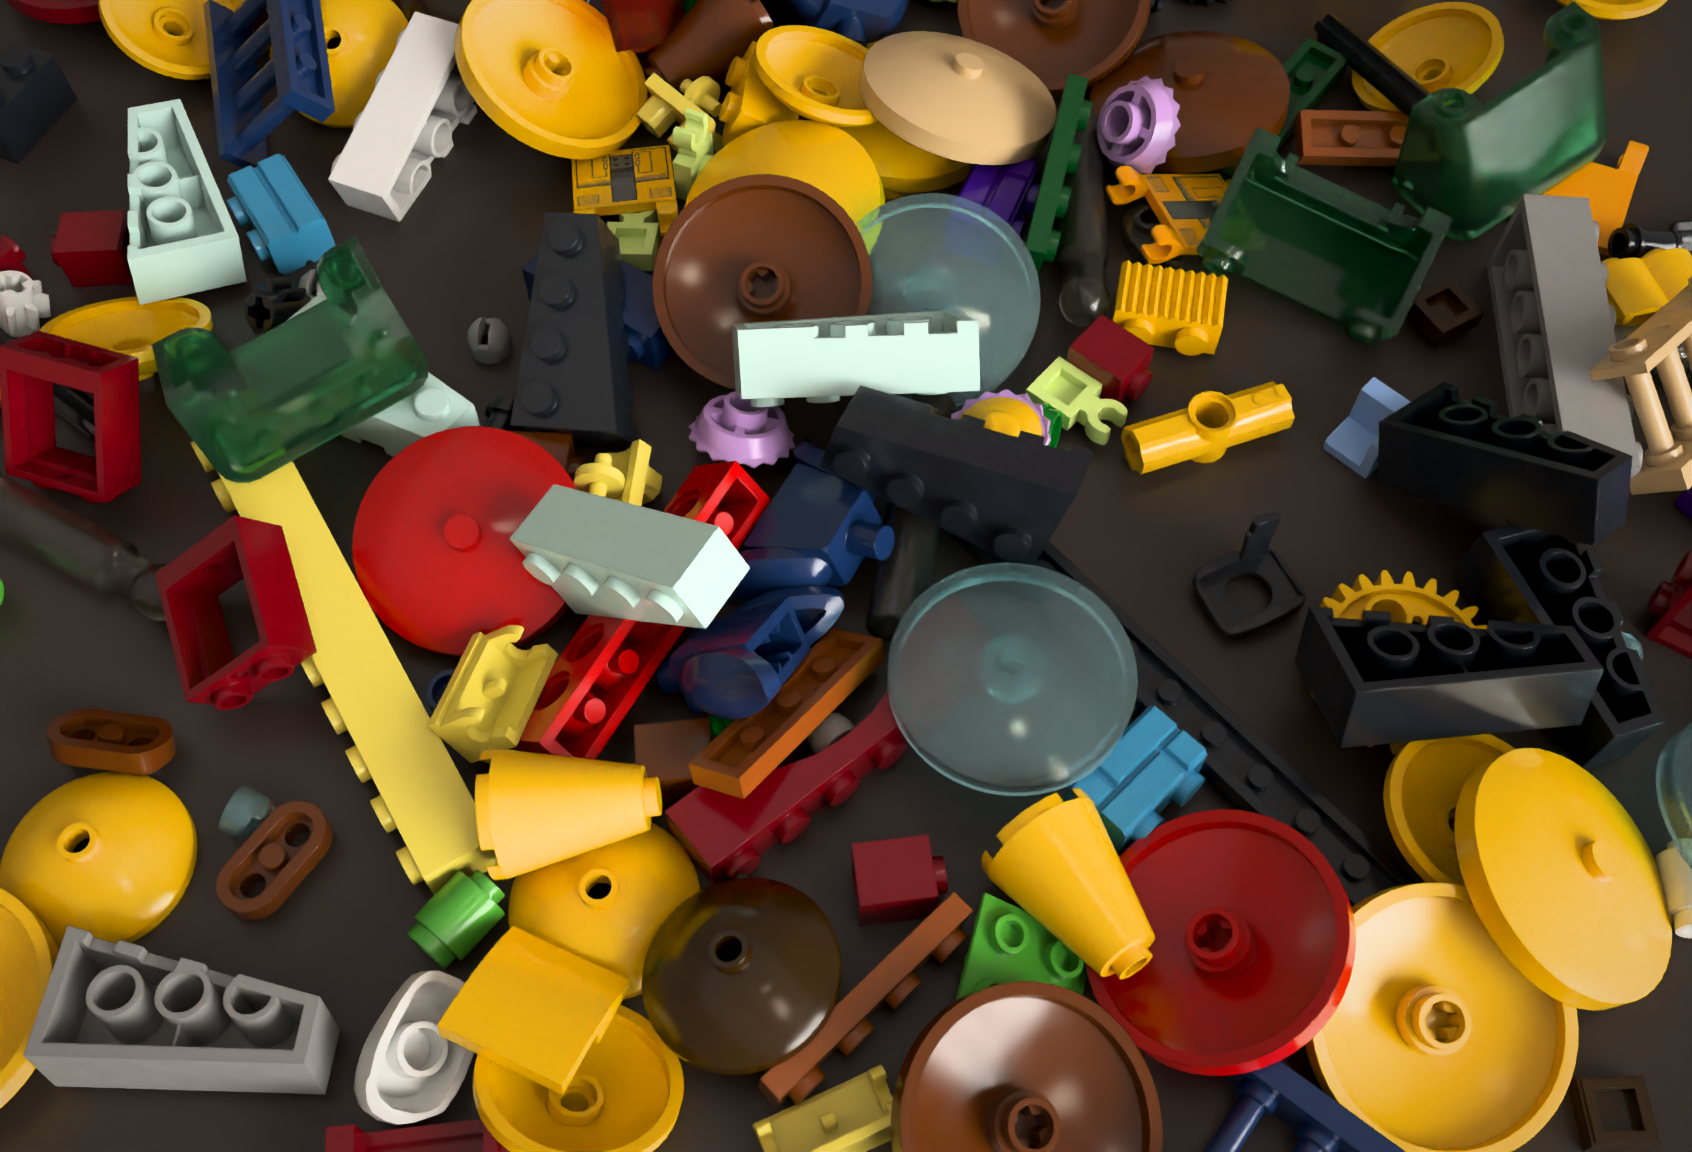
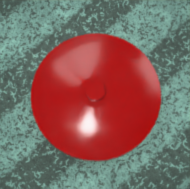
[352,426,578,658]
[1085,809,1356,1076]

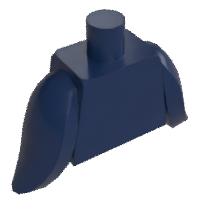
[785,0,908,48]
[726,437,895,602]
[656,586,844,719]

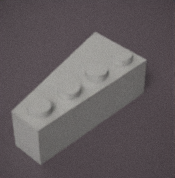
[23,925,340,1094]

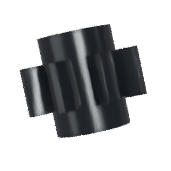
[244,277,311,335]

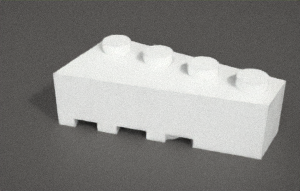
[328,11,477,222]

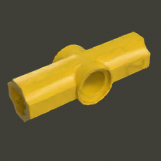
[1121,381,1295,475]

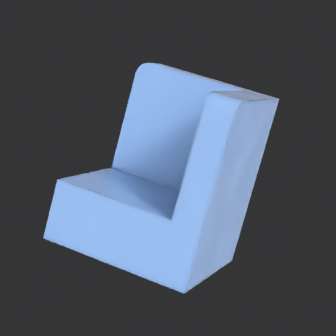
[1323,377,1411,479]

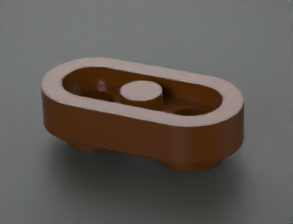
[46,708,176,776]
[216,801,333,921]

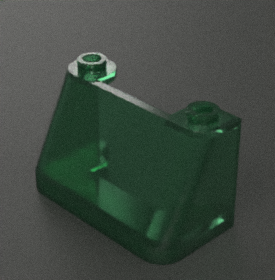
[1390,2,1608,241]
[1197,127,1453,345]
[152,235,429,483]

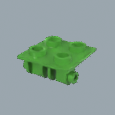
[955,893,1087,1001]

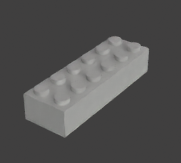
[1487,194,1643,479]

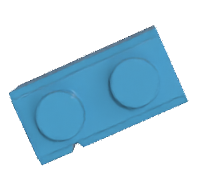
[226,153,336,275]
[1063,705,1208,855]

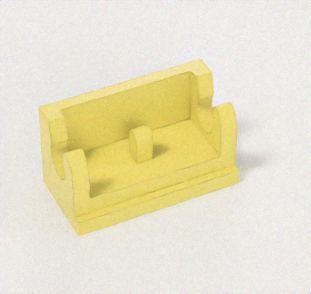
[427,625,558,763]
[752,1065,893,1152]

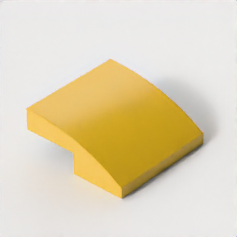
[437,926,631,1095]

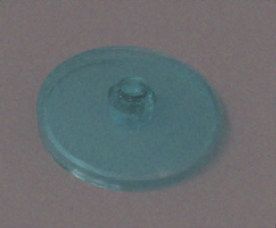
[855,193,1041,409]
[887,563,1138,796]

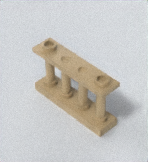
[1589,277,1692,495]

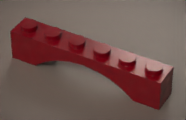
[664,598,1002,885]

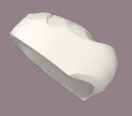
[353,971,474,1125]

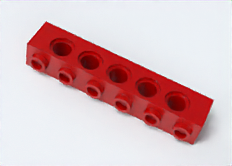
[512,461,771,760]

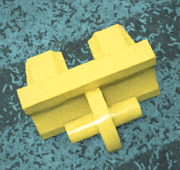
[636,73,726,153]
[573,439,663,506]

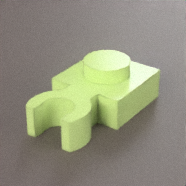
[672,108,714,201]
[607,210,661,271]
[1025,356,1128,445]

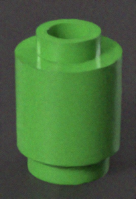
[406,870,505,970]

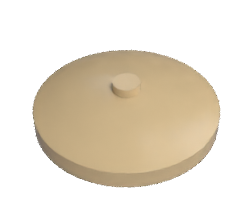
[859,31,1056,165]

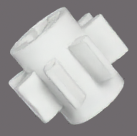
[0,270,51,338]

